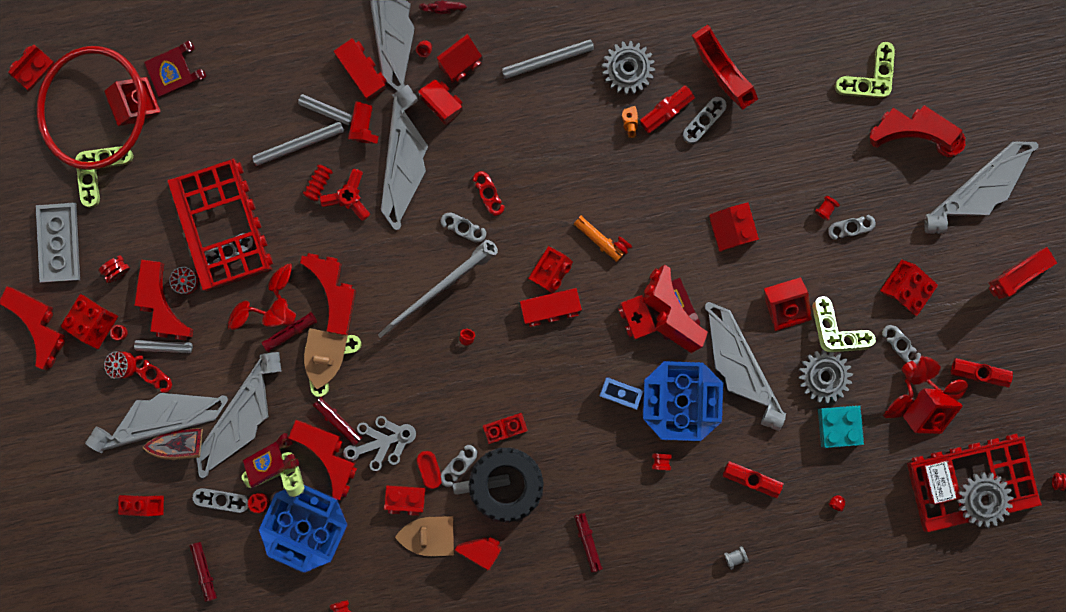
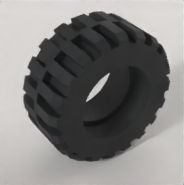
[469,447,544,523]

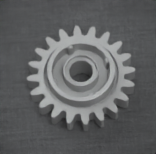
[602,41,655,95]
[798,350,853,403]
[957,472,1013,527]

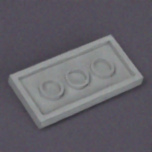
[36,203,80,283]

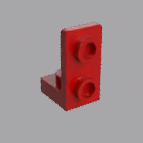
[348,102,379,144]
[118,495,164,516]

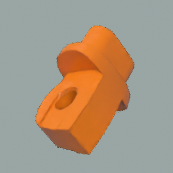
[622,106,638,138]

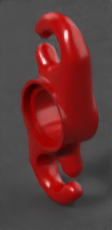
[472,171,505,216]
[134,356,172,393]

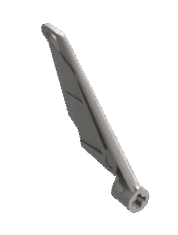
[370,0,415,91]
[381,85,428,230]
[924,142,1038,234]
[378,240,498,338]
[705,302,786,431]
[197,352,281,478]
[85,393,228,453]

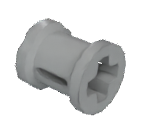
[724,546,749,569]

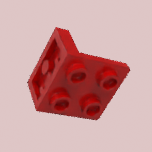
[880,259,938,316]
[61,294,118,349]

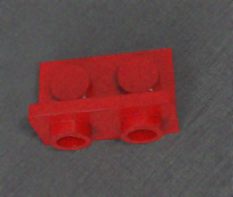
[8,45,55,91]
[528,246,573,293]
[384,485,425,515]

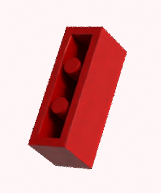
[334,38,387,101]
[520,288,582,327]

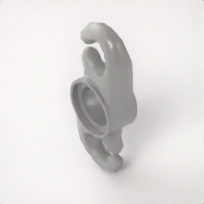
[441,213,486,243]
[828,215,876,240]
[882,325,921,364]
[441,445,477,487]

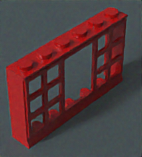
[167,158,273,292]
[907,433,1041,532]

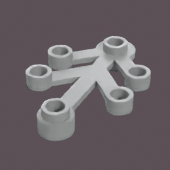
[343,416,416,471]

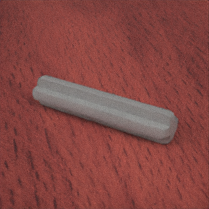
[298,94,352,125]
[134,340,193,353]
[453,474,510,495]

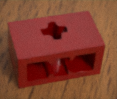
[618,295,657,340]

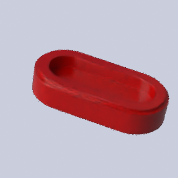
[417,451,442,489]

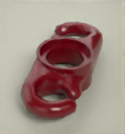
[419,0,467,14]

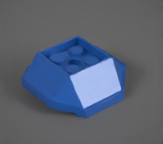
[643,361,723,441]
[259,485,348,572]

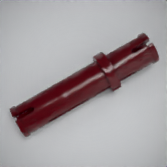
[261,312,317,352]
[313,397,363,446]
[573,513,603,572]
[189,542,217,602]

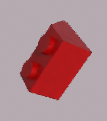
[437,34,483,83]
[104,77,161,126]
[418,79,463,126]
[709,202,759,252]
[764,277,812,331]
[903,388,963,434]
[455,537,502,570]

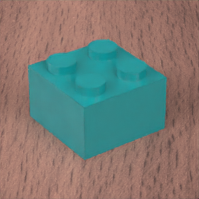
[818,406,864,448]

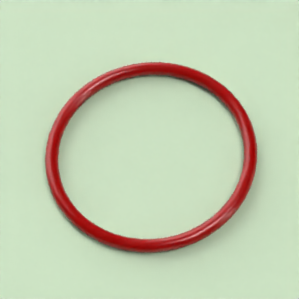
[37,46,146,170]

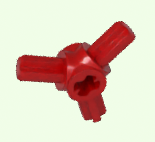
[320,169,370,221]

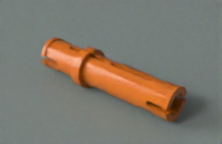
[573,215,625,263]

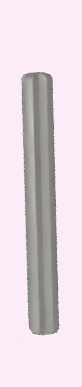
[502,40,594,79]
[252,122,344,166]

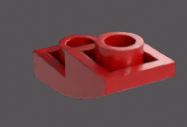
[483,413,528,444]

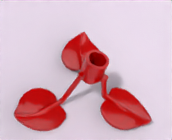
[228,263,296,330]
[883,356,968,418]

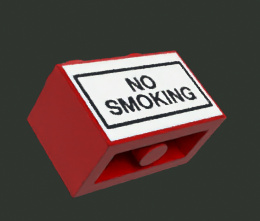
[920,460,958,504]

